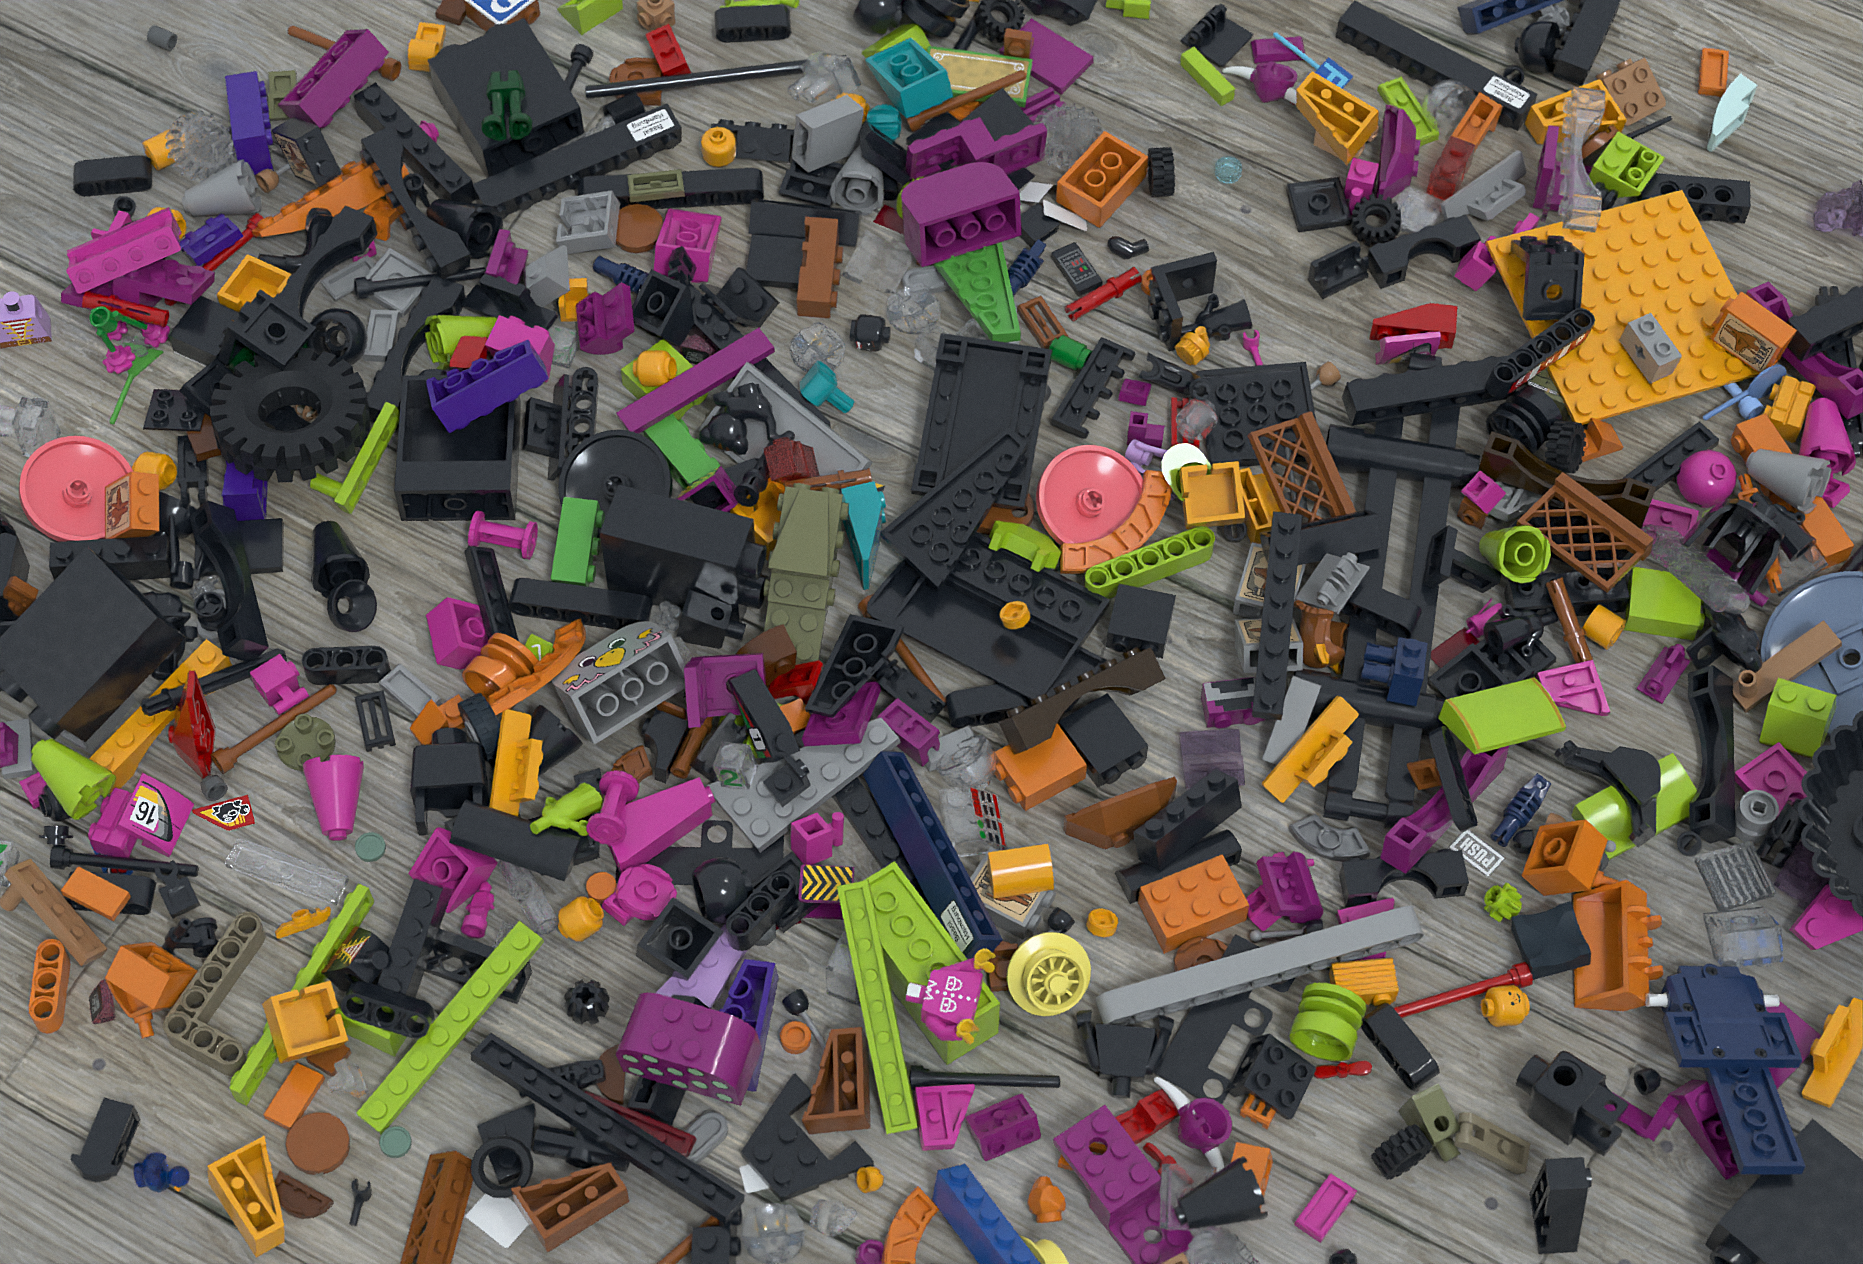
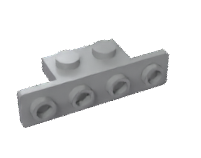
[1441,150,1526,221]

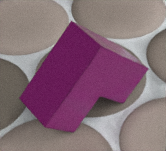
[1127,411,1165,449]

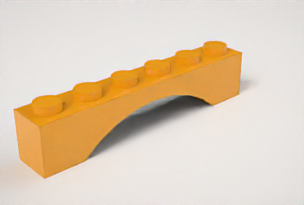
[89,639,232,795]

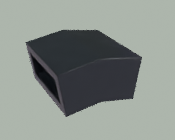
[1019,203,1060,248]

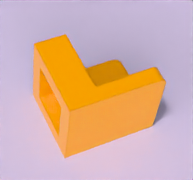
[559,278,589,322]

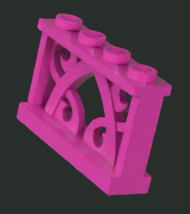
[66,207,181,294]

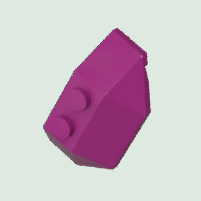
[1376,104,1420,200]

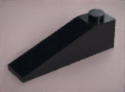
[805,614,904,718]

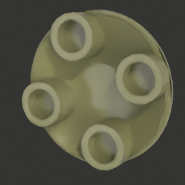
[275,714,336,771]

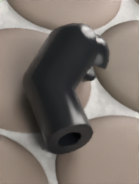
[1107,236,1149,259]

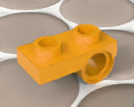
[408,22,446,72]

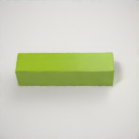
[1180,47,1235,106]

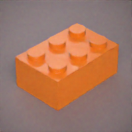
[1056,131,1149,228]
[1138,854,1249,954]

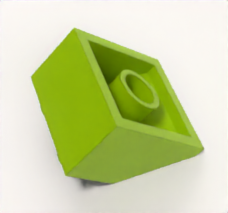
[1759,678,1836,759]

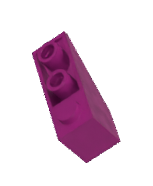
[1667,1079,1739,1180]

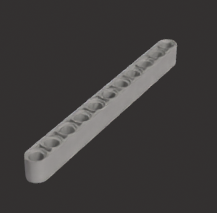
[1095,906,1424,1026]

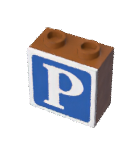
[464,0,540,31]

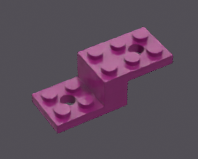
[906,117,1048,182]
[61,259,215,315]
[1053,1105,1198,1264]

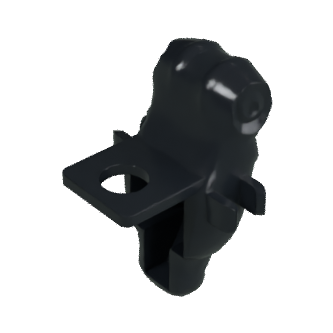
[142,591,198,681]
[1686,595,1763,673]

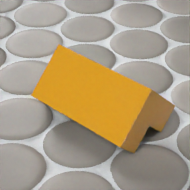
[1240,467,1281,544]

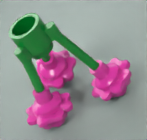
[89,306,170,374]

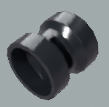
[194,591,226,631]

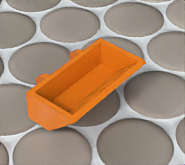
[1572,880,1663,1011]

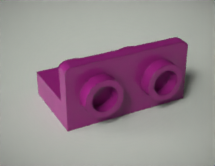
[485,229,529,285]
[965,1093,1041,1161]

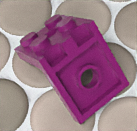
[1533,125,1599,215]
[684,653,766,728]

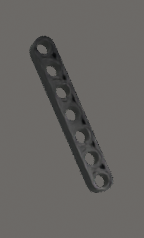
[577,168,764,210]

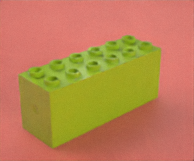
[844,862,1000,1065]

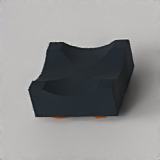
[1511,902,1591,980]

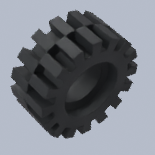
[974,0,1025,43]
[1147,147,1175,197]
[1351,194,1402,246]
[1545,420,1586,473]
[1371,1124,1433,1180]

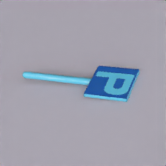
[1273,32,1353,89]

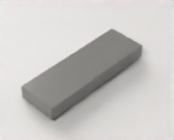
[1262,675,1321,765]

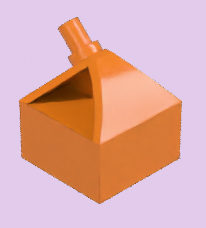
[1521,819,1619,896]
[105,942,198,1039]

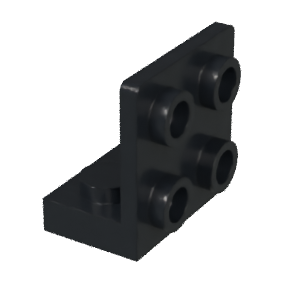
[699,267,780,328]
[1225,1033,1316,1120]

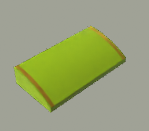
[1439,677,1566,754]

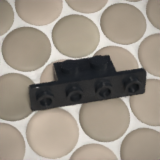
[711,119,794,163]
[462,274,558,331]
[523,374,572,481]
[691,1207,742,1264]

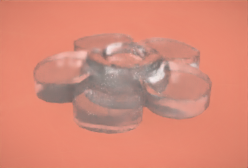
[122,332,153,357]
[189,575,219,600]
[652,601,681,632]

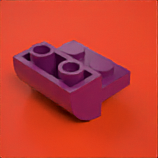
[576,283,635,355]
[1256,851,1324,923]

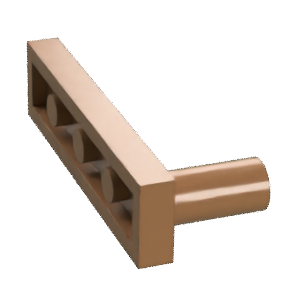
[1733,620,1842,713]
[0,858,108,966]

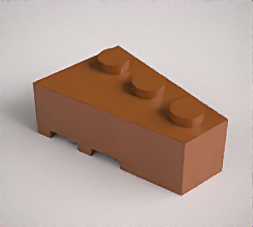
[797,217,844,318]
[802,1027,871,1134]
[511,1163,630,1253]

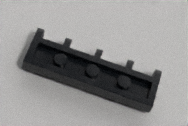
[1051,337,1136,439]

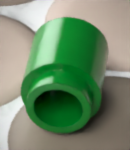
[1049,335,1092,371]

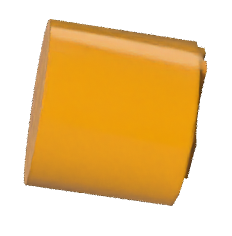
[142,130,184,171]
[1582,604,1626,650]

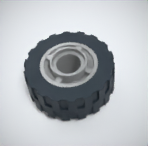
[458,693,501,762]

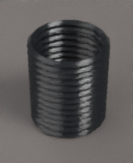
[603,92,646,127]

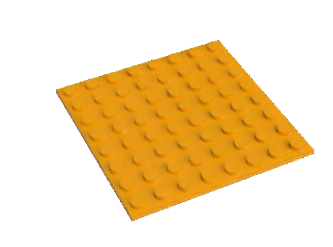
[1486,190,1759,425]

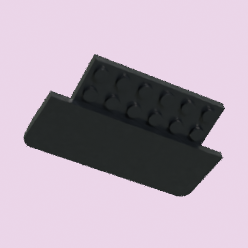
[867,532,1110,713]

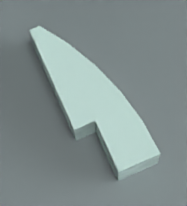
[1707,73,1757,152]

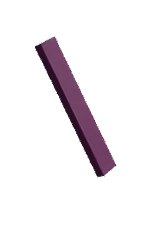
[616,328,775,434]

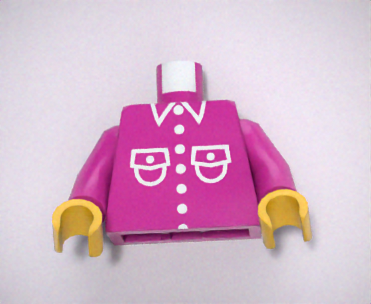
[906,949,996,1044]

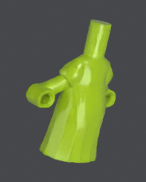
[530,782,603,836]

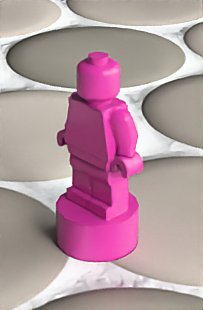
[461,882,494,938]

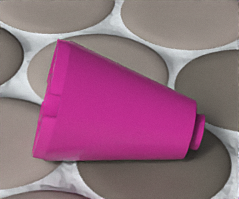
[1799,398,1856,478]
[303,755,364,841]

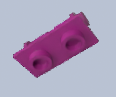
[1636,644,1690,704]

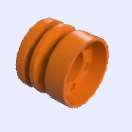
[462,633,539,710]

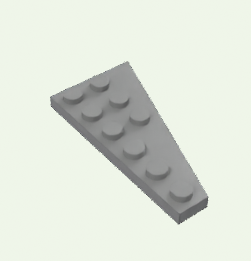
[705,717,901,853]

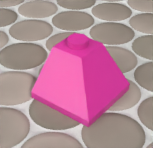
[408,827,498,913]

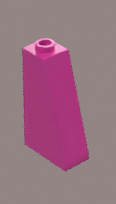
[608,777,715,875]

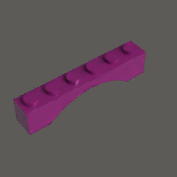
[1746,281,1863,419]
[1380,746,1509,874]

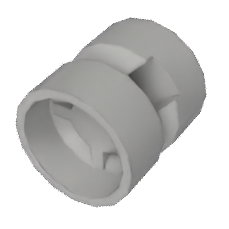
[1735,790,1779,844]

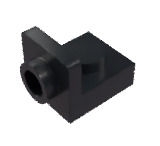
[763,754,811,807]

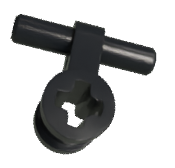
[161,917,219,958]

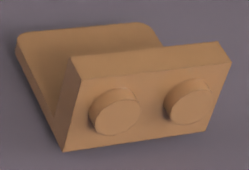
[1595,57,1666,126]

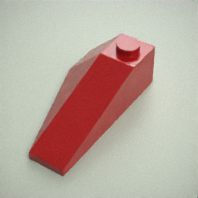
[168,671,216,779]

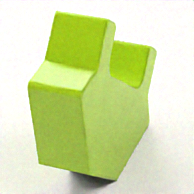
[988,521,1061,572]

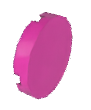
[615,864,677,920]

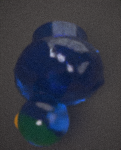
[134,1152,190,1192]

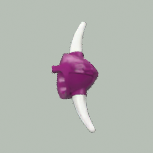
[1222,61,1298,105]
[1154,1077,1232,1173]

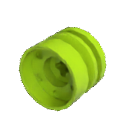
[1289,983,1367,1061]

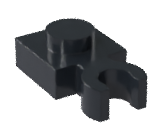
[668,246,697,286]
[155,860,201,919]

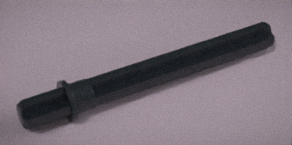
[141,648,287,716]

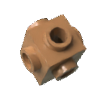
[637,0,675,32]

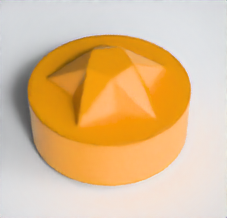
[1000,601,1031,629]
[1086,908,1118,937]

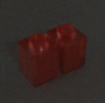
[1426,136,1476,201]
[764,437,820,484]

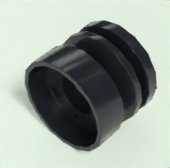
[1486,385,1562,455]

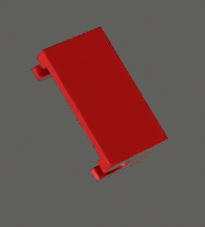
[645,24,691,76]

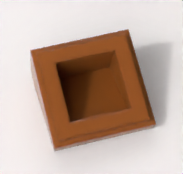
[1406,758,1442,790]

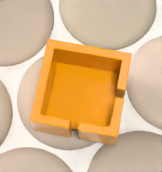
[217,254,292,312]
[1179,461,1245,529]
[730,475,785,561]
[262,981,348,1064]

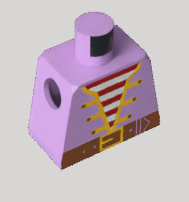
[0,291,52,348]

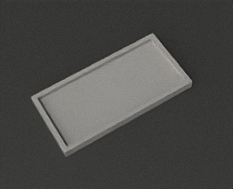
[699,362,873,494]

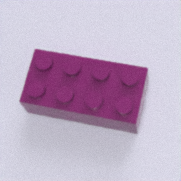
[278,29,389,128]

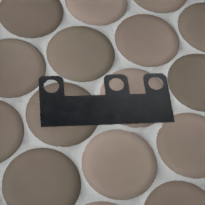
[616,820,784,885]
[1154,934,1296,1104]

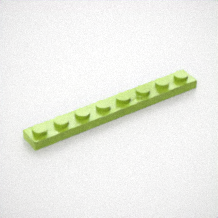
[837,880,918,1134]
[229,883,374,1106]
[356,921,544,1134]

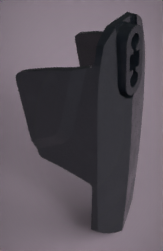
[1680,499,1785,595]

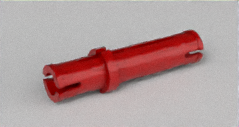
[1065,267,1142,322]
[82,290,169,328]

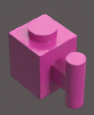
[1344,158,1379,216]
[1454,236,1497,291]
[250,654,309,715]
[791,812,844,865]

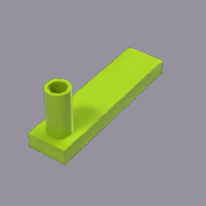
[310,402,400,514]

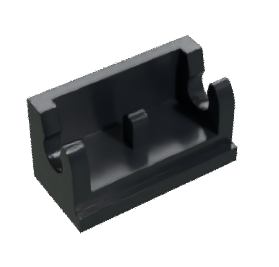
[1308,240,1369,300]
[878,665,946,723]
[690,712,748,782]

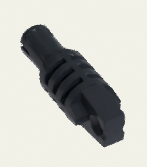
[519,1059,606,1098]

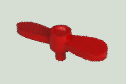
[1313,1061,1372,1079]
[1143,1142,1192,1185]

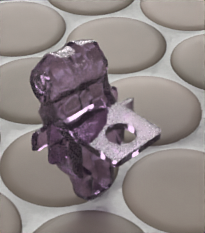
[1813,179,1863,237]

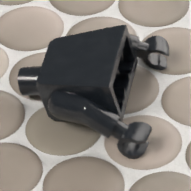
[1076,1010,1174,1099]

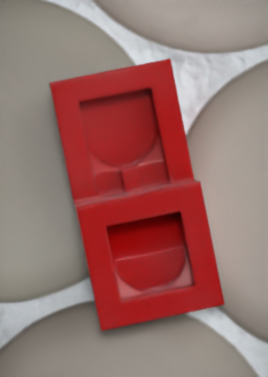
[1115,1089,1179,1145]

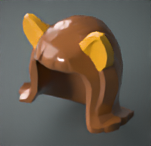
[1294,600,1349,675]

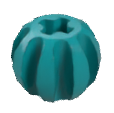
[866,104,901,141]

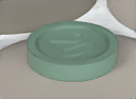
[355,832,386,862]
[379,1126,412,1158]

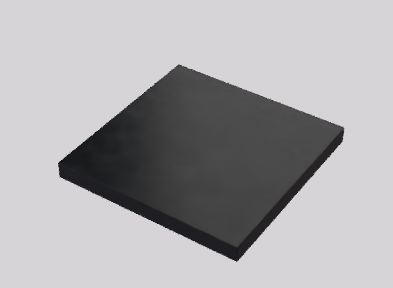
[1195,362,1316,467]

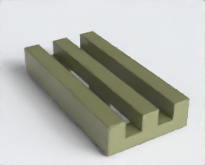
[627,169,685,202]

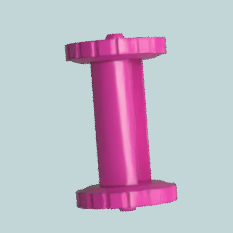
[468,511,538,560]
[586,771,639,845]

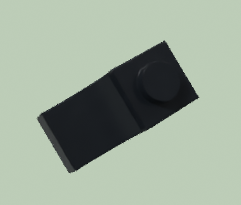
[641,709,689,784]

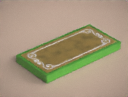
[927,46,1033,107]

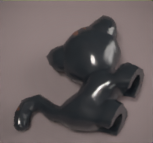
[699,383,795,455]

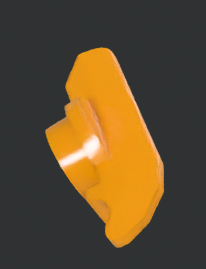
[275,906,331,939]

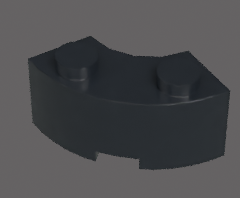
[1021,0,1097,26]

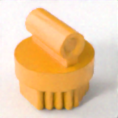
[1175,326,1210,365]

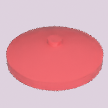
[19,436,133,542]
[1036,445,1143,545]

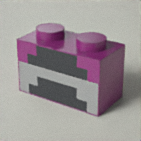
[1201,677,1265,729]

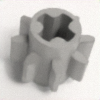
[1537,5,1571,36]

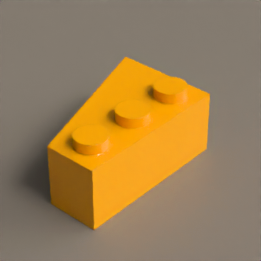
[1296,71,1379,166]
[1525,79,1627,144]
[207,1136,284,1257]

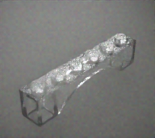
[1558,86,1605,233]

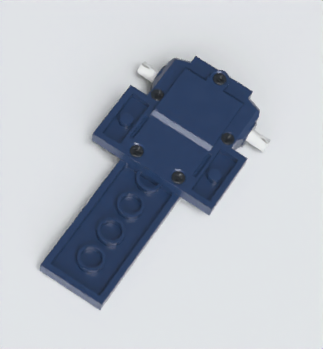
[1645,964,1805,1174]

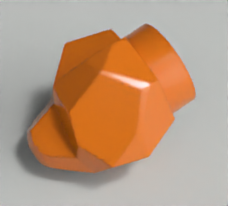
[1027,1176,1066,1223]

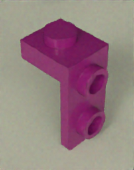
[1604,1092,1680,1142]

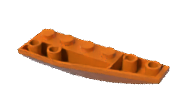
[252,160,409,237]

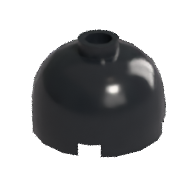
[1514,21,1560,74]
[152,491,197,540]

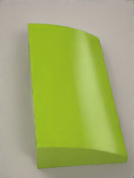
[1571,753,1697,860]

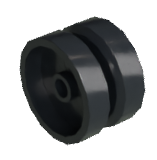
[902,0,970,38]

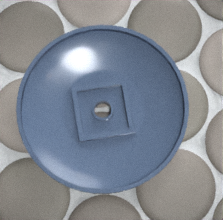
[1761,571,1863,736]

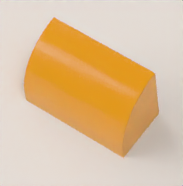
[987,844,1054,898]

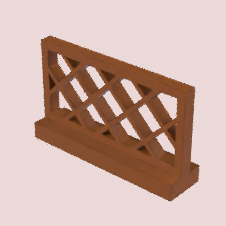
[1247,411,1356,522]
[1516,472,1654,593]

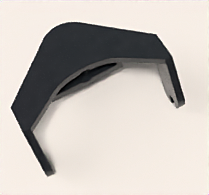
[1554,740,1661,847]

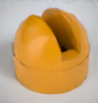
[856,1166,884,1193]

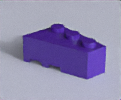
[222,461,268,521]

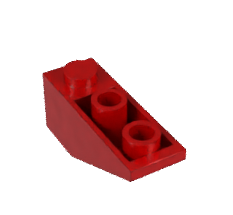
[1369,303,1458,349]

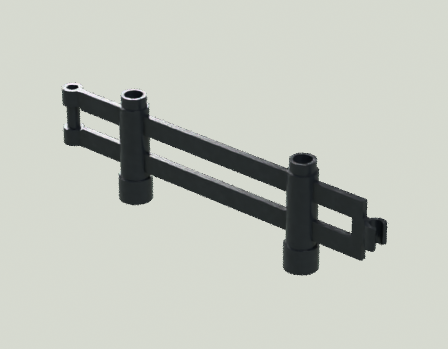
[1294,352,1480,829]

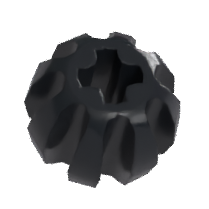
[564,979,610,1025]

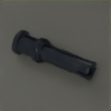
[734,440,785,507]

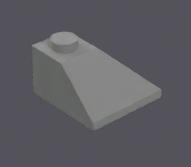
[524,245,570,307]

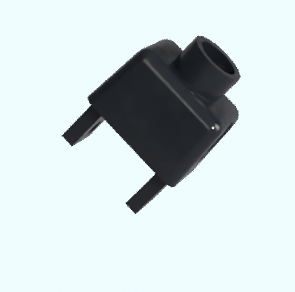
[410,728,490,836]
[1516,1051,1629,1157]

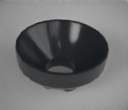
[327,579,377,632]

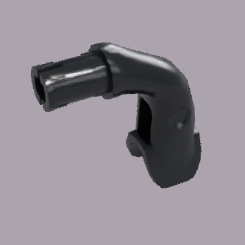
[258,207,334,274]
[1138,352,1212,401]

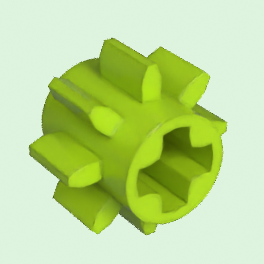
[1484,882,1522,922]

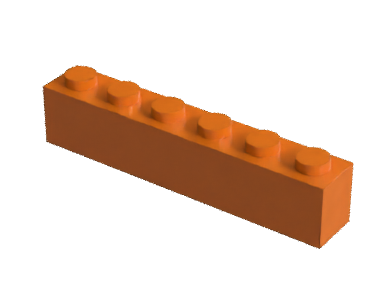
[1730,413,1854,572]

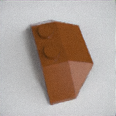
[1063,776,1177,849]

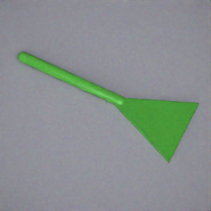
[109,343,163,424]

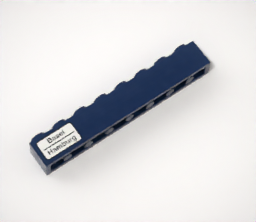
[863,751,1003,959]

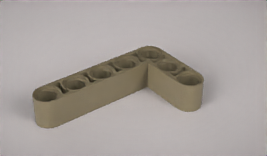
[163,911,266,1077]

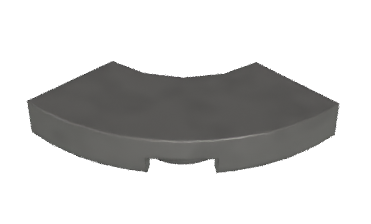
[1288,814,1371,861]

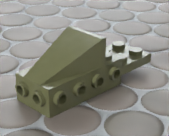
[764,483,849,665]

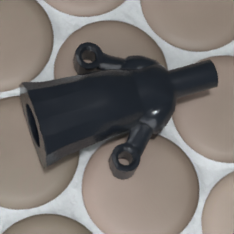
[1181,294,1252,341]
[1749,492,1817,562]
[1484,605,1558,660]

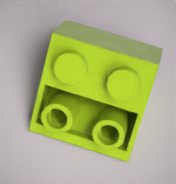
[1585,131,1665,198]

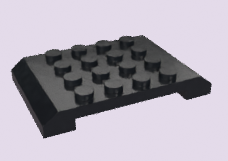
[911,333,1052,511]

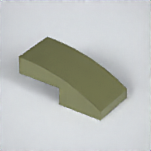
[268,70,297,121]

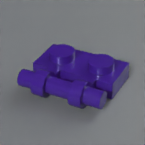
[179,213,243,266]

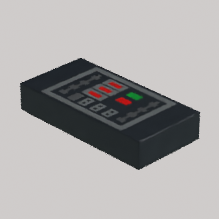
[1051,242,1102,297]

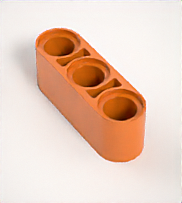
[29,939,70,1034]

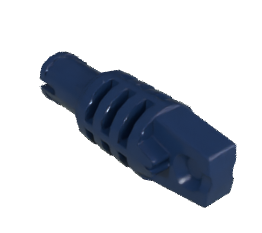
[1008,239,1047,297]
[593,256,649,295]
[1490,773,1551,847]

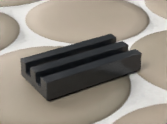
[355,690,396,752]

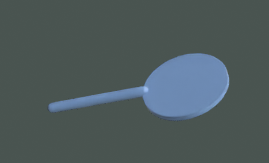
[1703,364,1786,420]

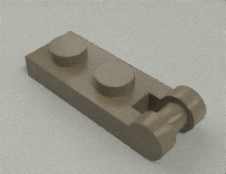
[1454,1112,1531,1174]

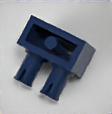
[1361,637,1428,706]

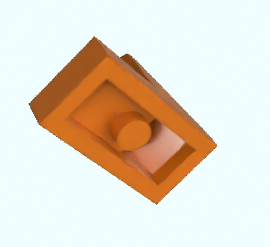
[1450,92,1503,152]
[1581,418,1623,462]
[410,694,465,745]

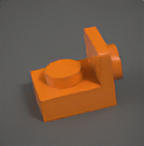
[364,198,400,241]

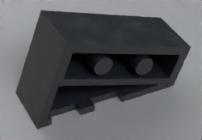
[1529,1157,1592,1254]

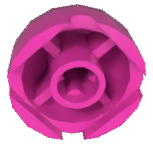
[1677,449,1737,508]

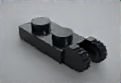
[178,436,209,507]

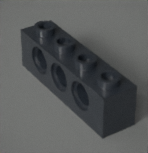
[1637,173,1751,223]

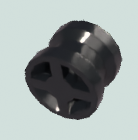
[1586,181,1619,212]

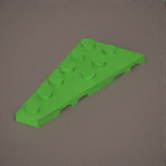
[934,242,1021,343]

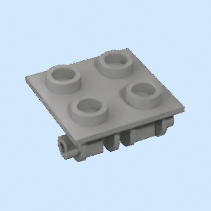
[1295,552,1370,614]

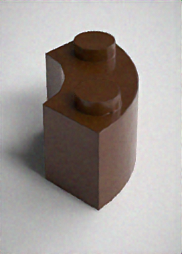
[729,624,797,688]

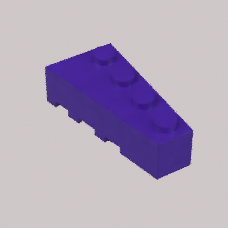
[225,71,274,175]
[426,340,549,433]
[719,959,779,1092]

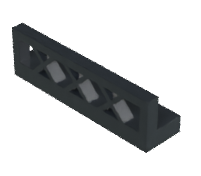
[425,929,532,1004]

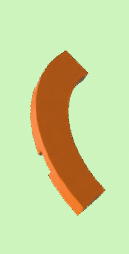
[1060,470,1172,574]
[487,619,586,715]
[882,1186,939,1264]

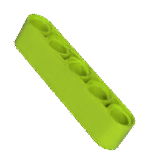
[1084,526,1215,599]

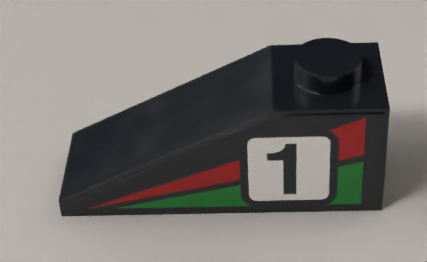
[728,669,800,763]

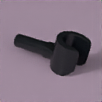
[349,1179,372,1226]

